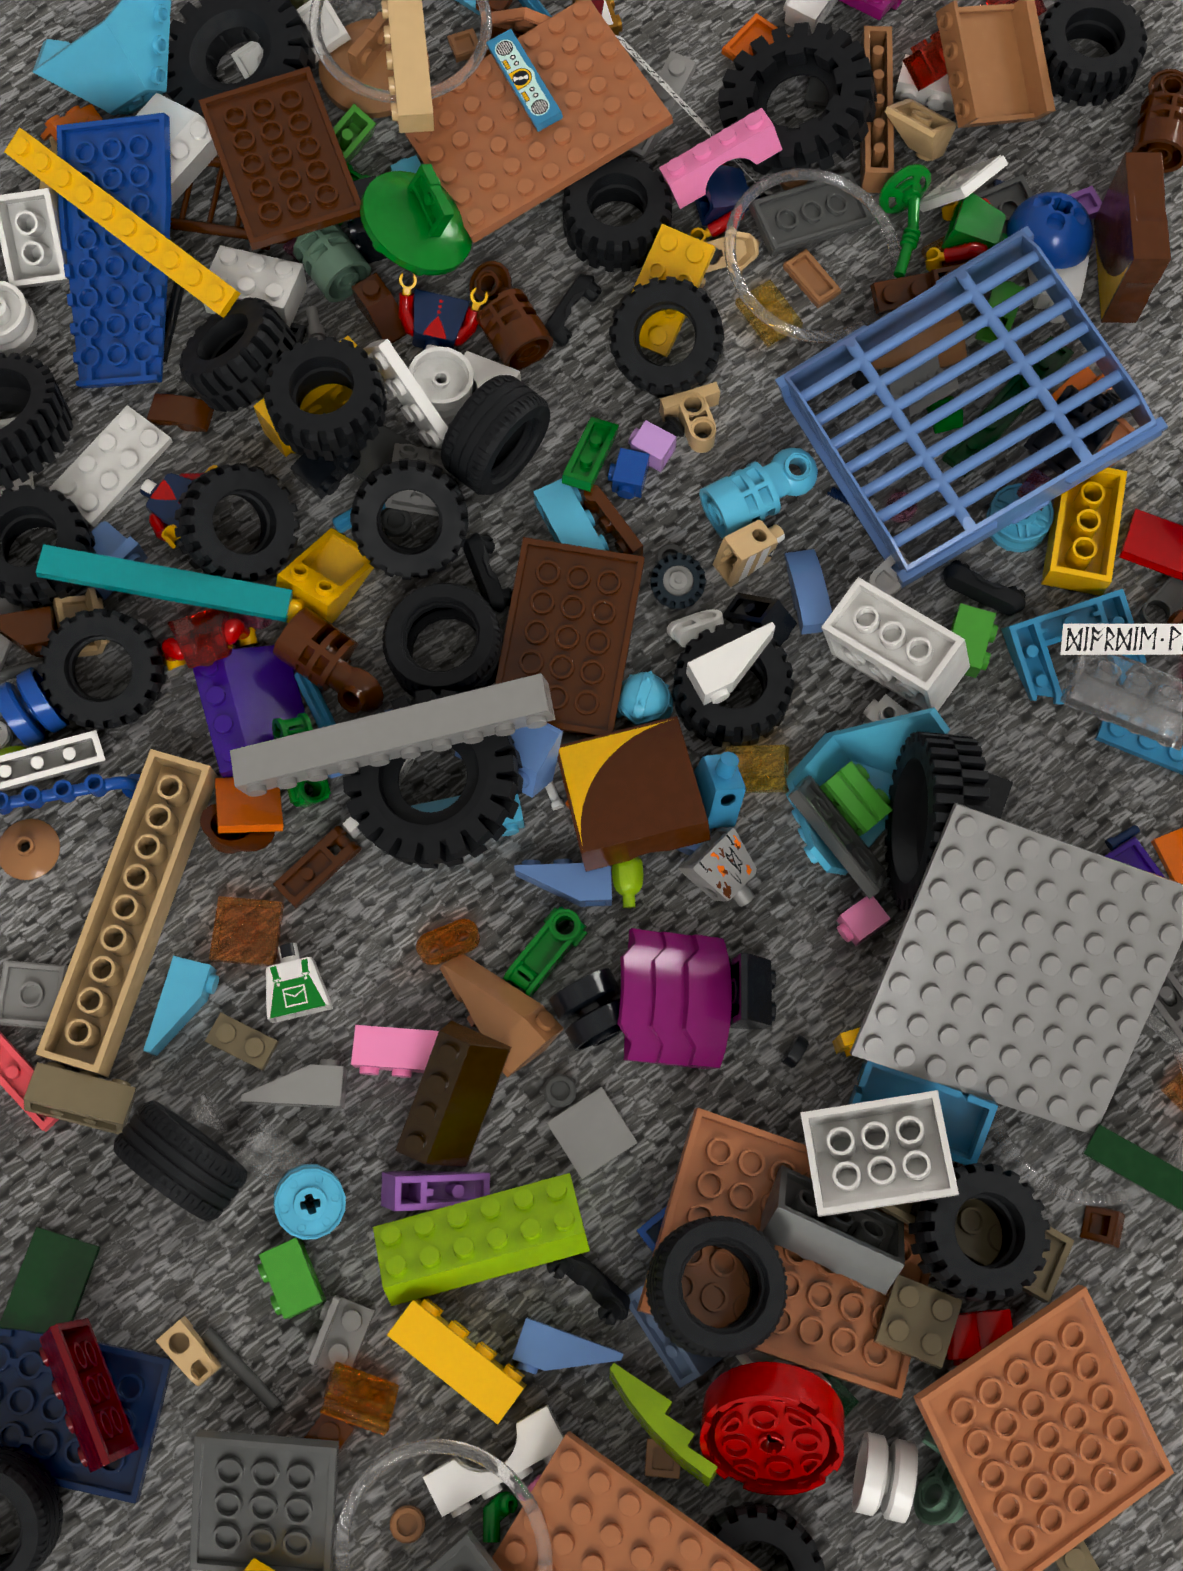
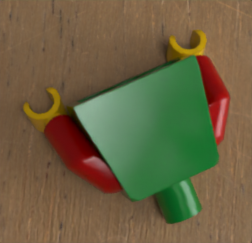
[925,193,1008,272]

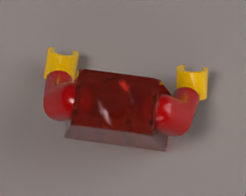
[162,609,258,671]

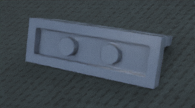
[628,1285,723,1388]

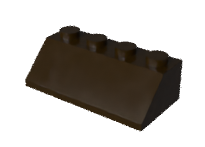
[395,1021,512,1167]

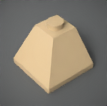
[885,98,957,161]

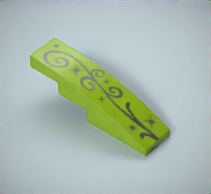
[609,1363,718,1487]

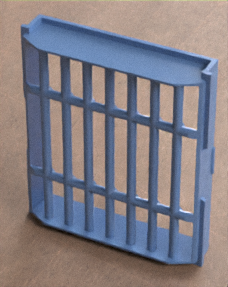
[775,226,1168,588]

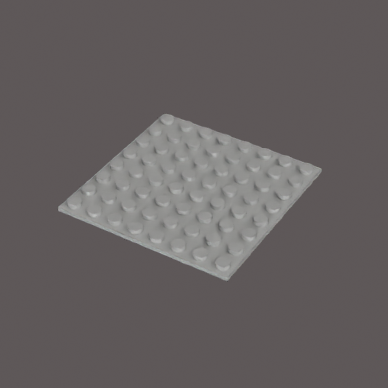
[850,803,1183,1135]

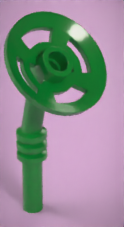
[879,164,931,278]

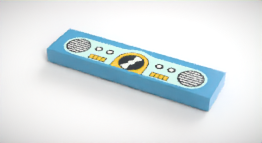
[486,29,563,132]

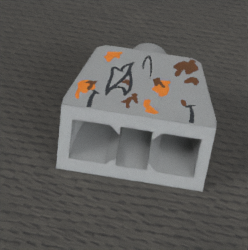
[678,827,757,907]

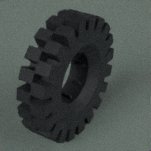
[167,0,316,119]

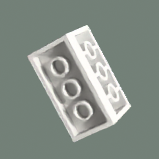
[821,577,970,711]

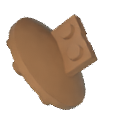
[318,11,430,118]

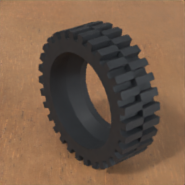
[0,353,73,490]
[885,732,991,910]

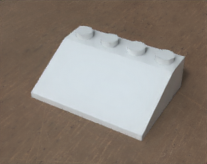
[136,92,217,205]
[800,1090,959,1217]

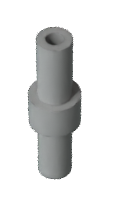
[306,306,325,340]

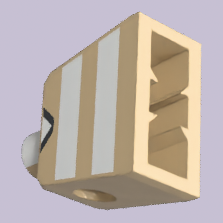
[713,520,785,587]

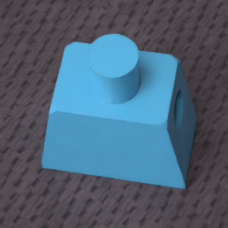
[694,752,746,828]

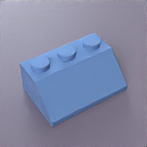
[455,723,563,798]

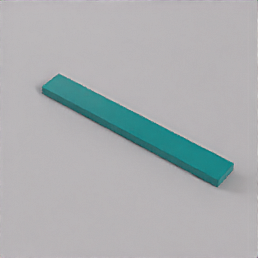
[35,544,293,622]

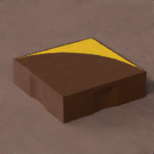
[1094,152,1171,323]
[558,716,711,872]

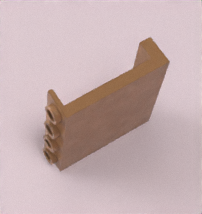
[936,0,1056,128]

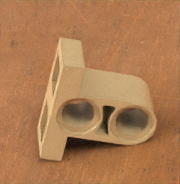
[659,382,720,453]

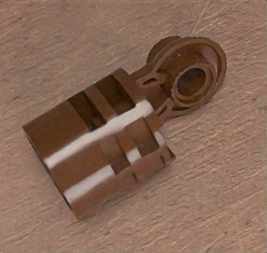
[1132,69,1183,173]
[469,261,554,371]
[273,607,384,713]

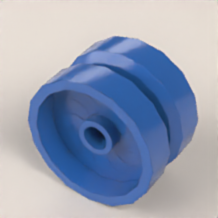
[0,667,70,748]

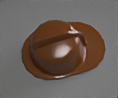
[200,804,275,854]

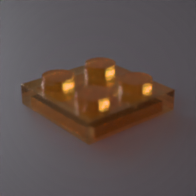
[209,896,284,967]

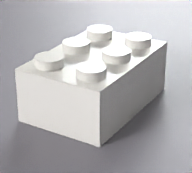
[0,188,69,289]
[204,245,307,328]

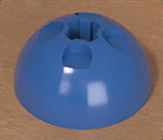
[1006,192,1093,269]

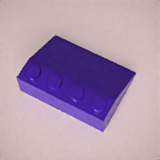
[190,645,306,778]

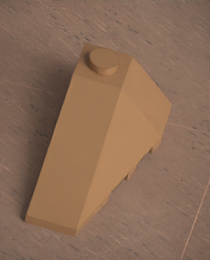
[871,310,967,369]
[440,953,564,1078]

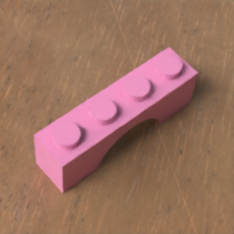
[659,108,782,209]

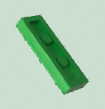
[562,417,619,492]

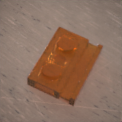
[320,1361,399,1436]

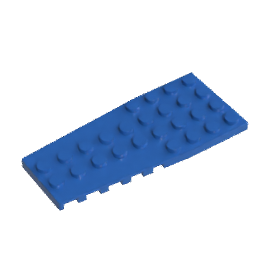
[57,113,172,388]

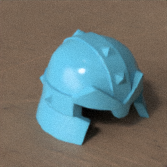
[617,671,674,726]

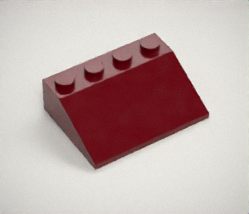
[39,1318,139,1473]

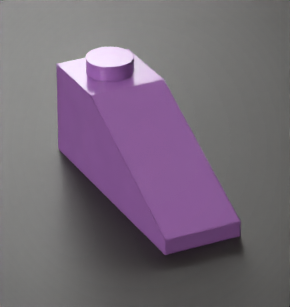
[381,1171,490,1211]

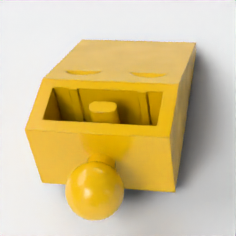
[276,528,374,624]

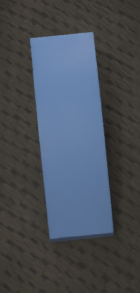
[784,549,832,635]

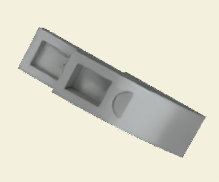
[628,51,697,158]

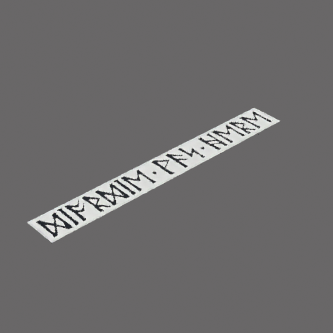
[616,35,773,195]
[1060,624,1183,655]

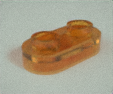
[416,919,480,965]

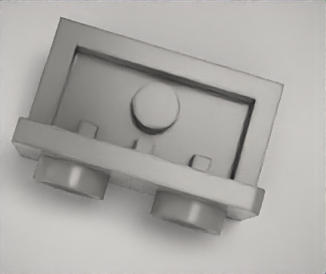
[887,356,959,417]

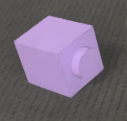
[628,420,677,472]

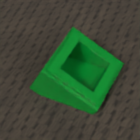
[926,396,963,434]

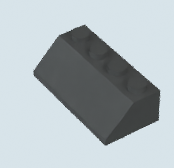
[760,1165,905,1294]

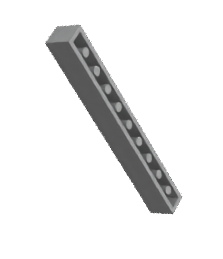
[230,673,555,797]

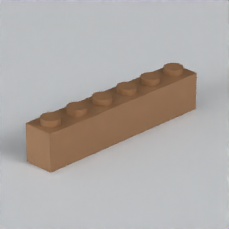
[860,26,894,193]

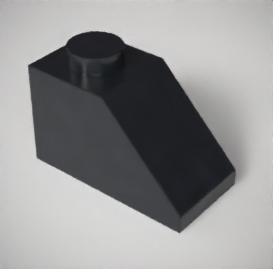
[723,593,797,647]

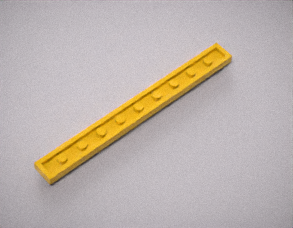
[4,127,241,318]

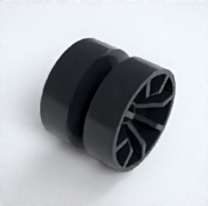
[549,968,622,1051]

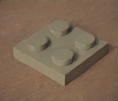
[873,1275,963,1369]

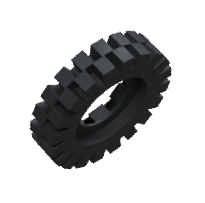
[718,22,877,179]
[343,689,523,869]

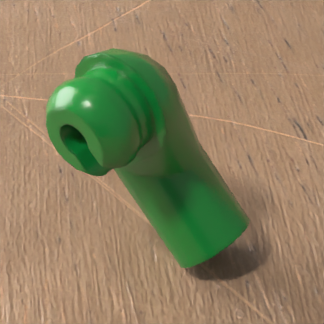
[483,1491,518,1543]

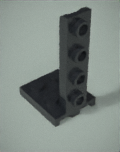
[1024,385,1132,475]

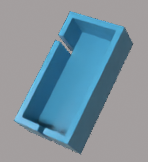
[848,1059,998,1165]

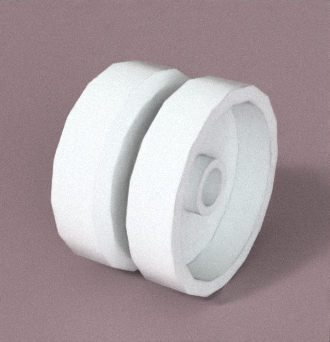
[0,281,38,357]
[409,346,474,425]
[852,1432,918,1523]

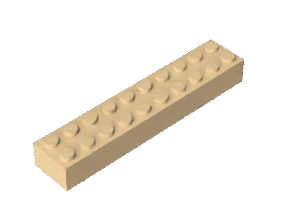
[35,749,218,1078]

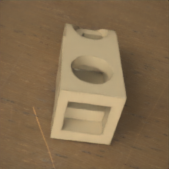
[156,1316,221,1386]

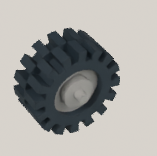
[650,553,706,610]

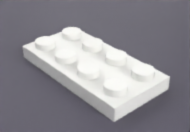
[231,0,351,79]
[363,339,448,449]
[49,405,173,527]

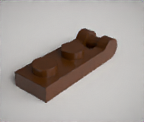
[584,485,643,556]
[273,825,362,909]

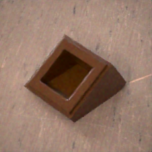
[1080,1204,1125,1248]

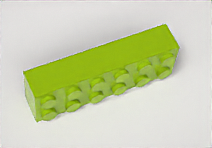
[373,1173,590,1306]

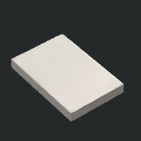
[920,155,1008,212]

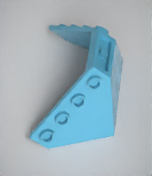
[32,0,171,115]
[785,707,950,875]

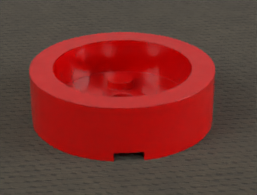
[700,1362,845,1496]

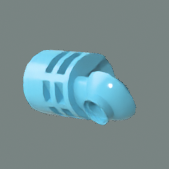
[699,447,818,539]

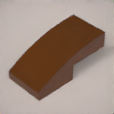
[147,393,214,432]

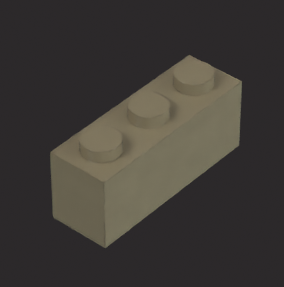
[23,1062,136,1135]

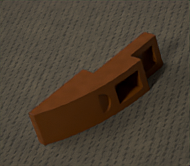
[870,263,965,314]

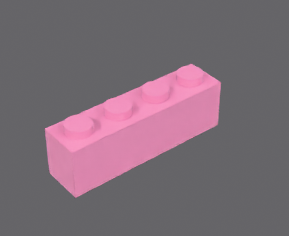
[351,1025,439,1078]

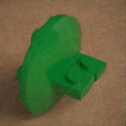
[360,164,472,276]

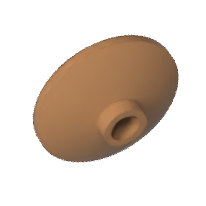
[0,819,60,880]

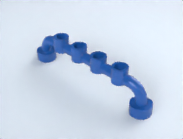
[0,774,140,815]

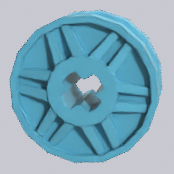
[986,483,1054,552]
[273,1164,346,1240]

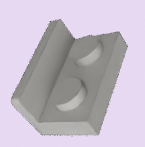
[306,1295,376,1377]

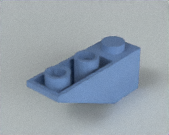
[514,859,612,907]

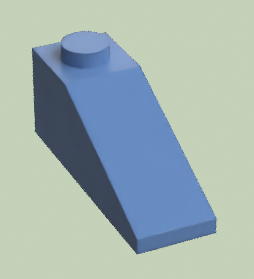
[512,1317,624,1375]

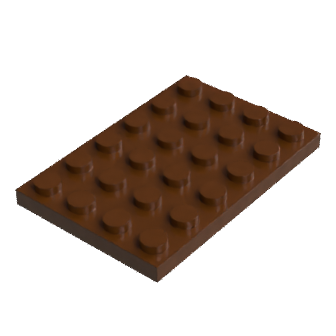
[198,66,361,251]
[495,537,645,737]

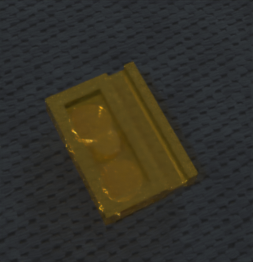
[735,279,803,348]
[725,745,789,793]

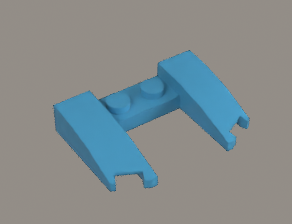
[1001,589,1147,705]

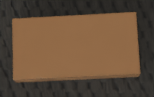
[783,249,841,309]

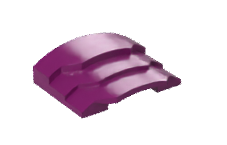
[617,928,732,1069]

